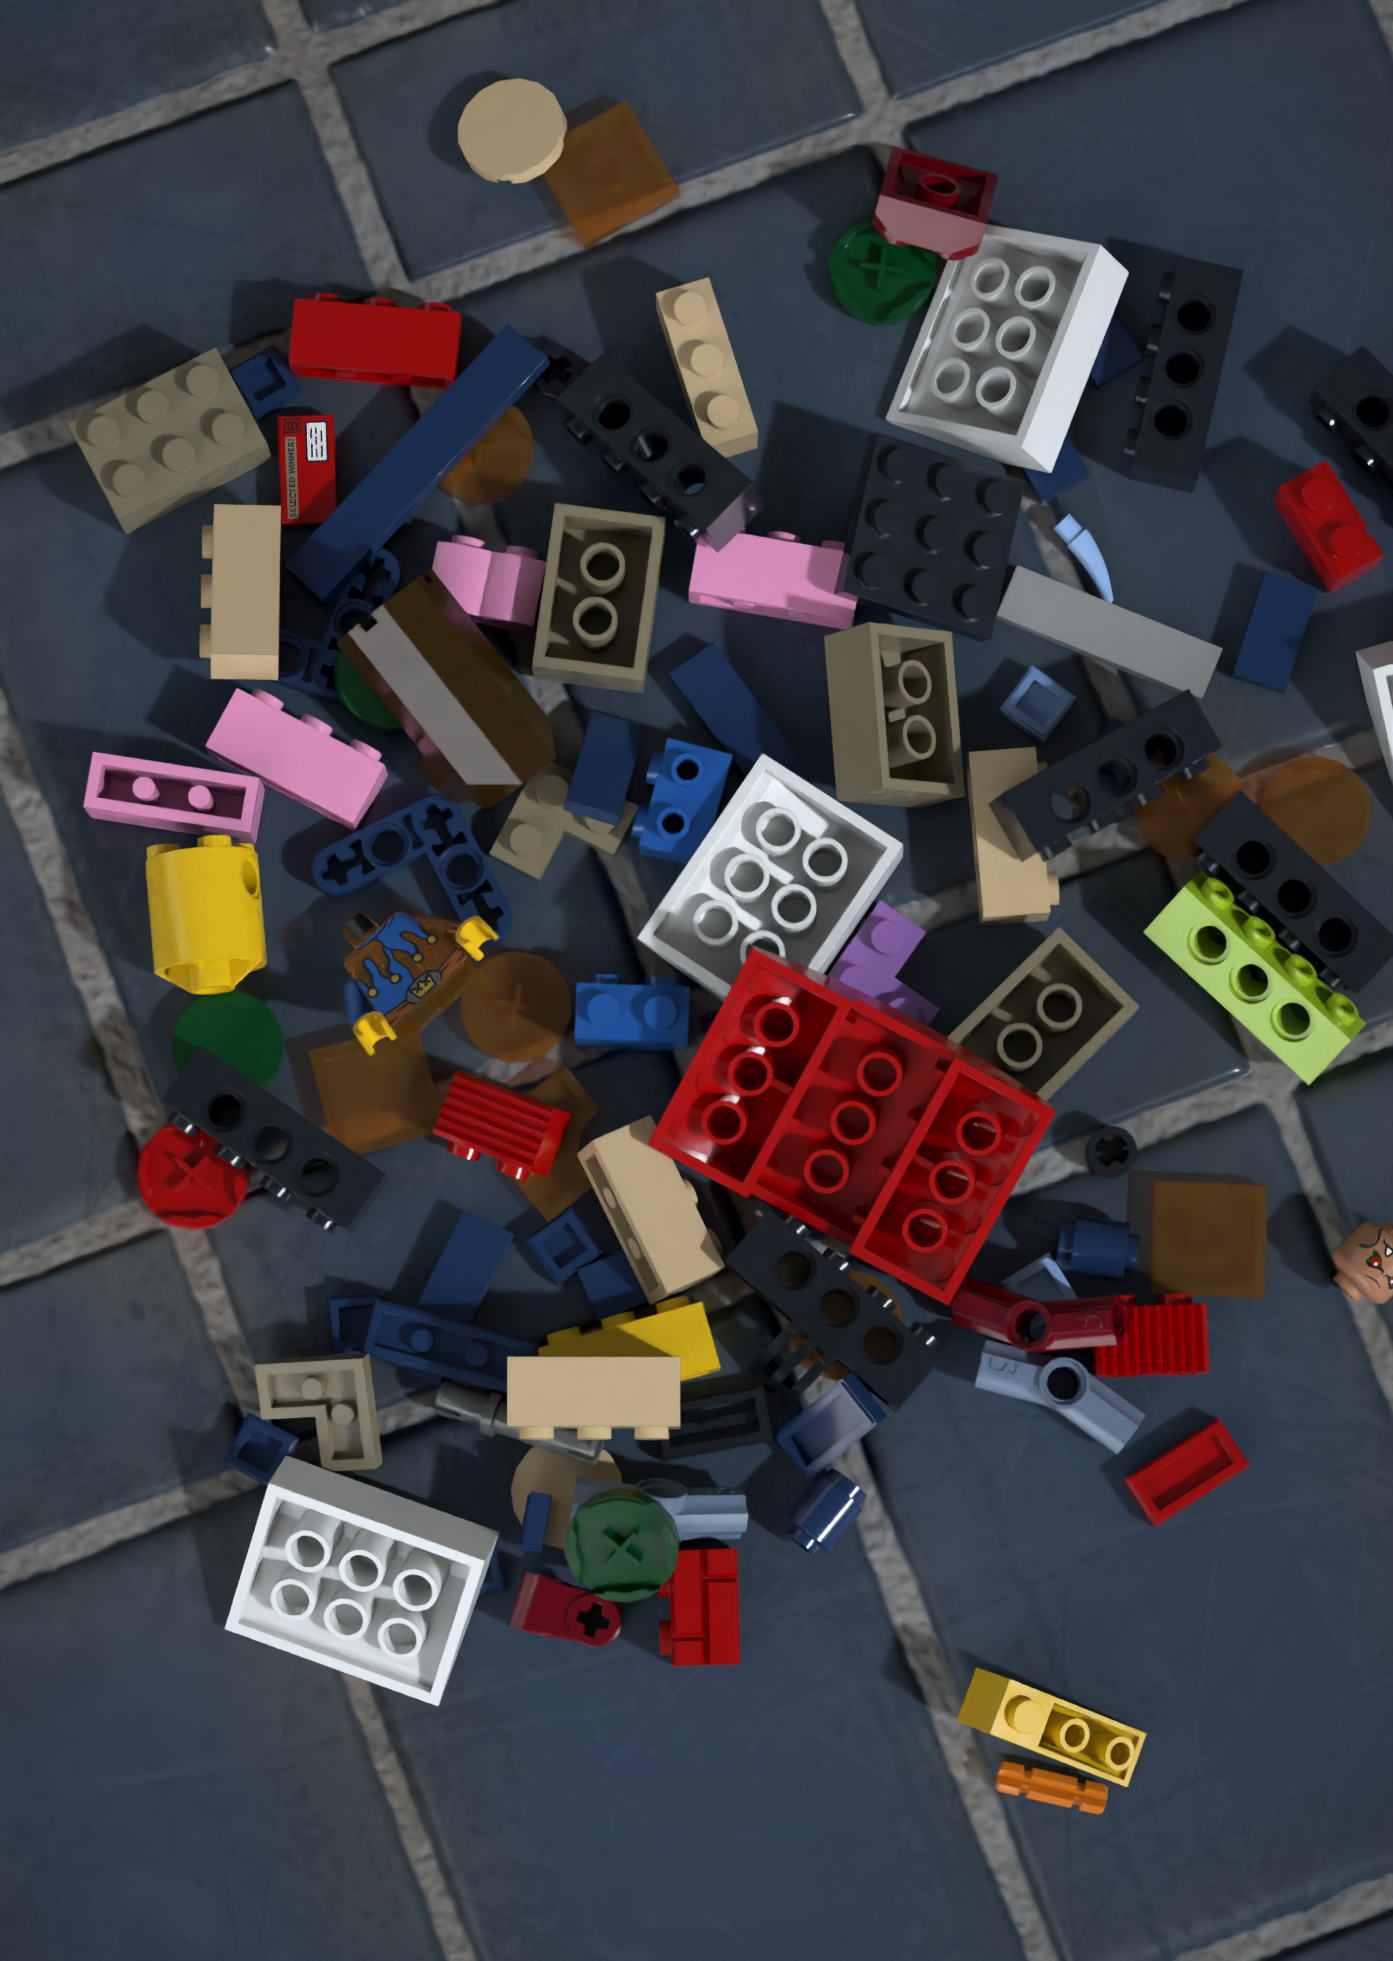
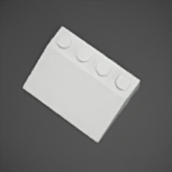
[886,224,1129,473]
[637,753,903,1002]
[225,1455,499,1706]

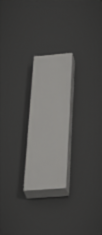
[995,565,1223,702]

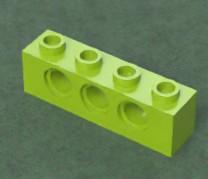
[1143,871,1367,1085]

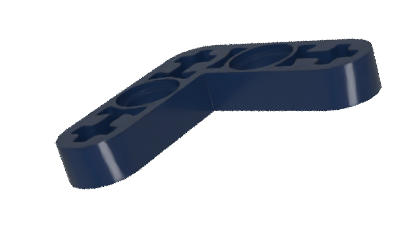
[267,548,401,704]
[312,795,513,946]

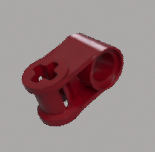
[508,1571,623,1647]

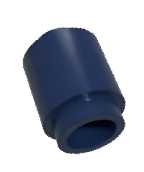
[1056,1215,1140,1279]
[785,1468,867,1555]

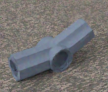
[973,1340,1146,1455]
[570,1477,748,1545]

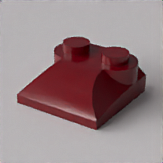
[873,146,998,261]

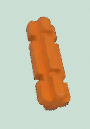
[995,1761,1108,1815]

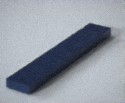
[284,324,550,605]

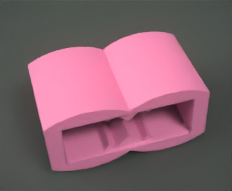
[432,535,546,634]

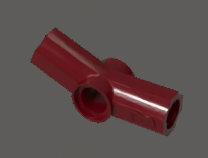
[951,1276,1127,1354]

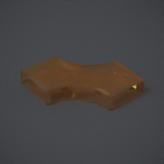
[513,1065,600,1222]

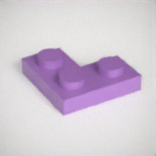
[827,901,940,1027]

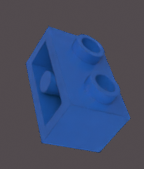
[631,738,733,866]
[574,974,690,1051]

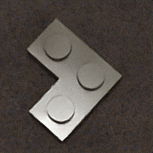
[489,762,638,882]
[254,1353,383,1471]

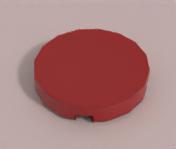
[136,1121,250,1231]

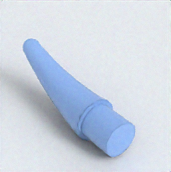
[1053,514,1113,603]

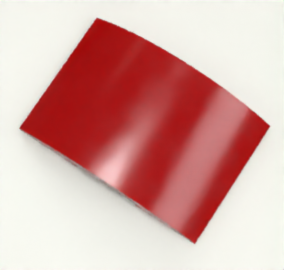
[648,946,1057,1306]

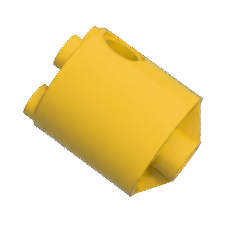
[145,835,267,995]

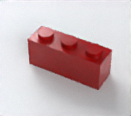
[289,293,463,390]

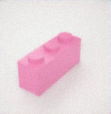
[689,528,857,630]
[205,688,388,832]
[83,752,265,844]

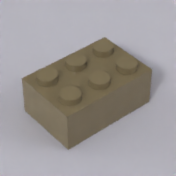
[68,347,272,534]
[532,503,666,694]
[824,622,965,808]
[947,927,1140,1101]

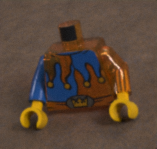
[342,911,499,1056]

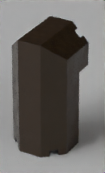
[336,569,556,808]

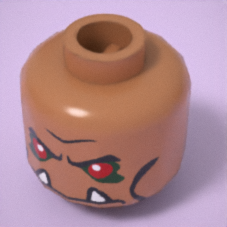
[1332,1220,1393,1304]

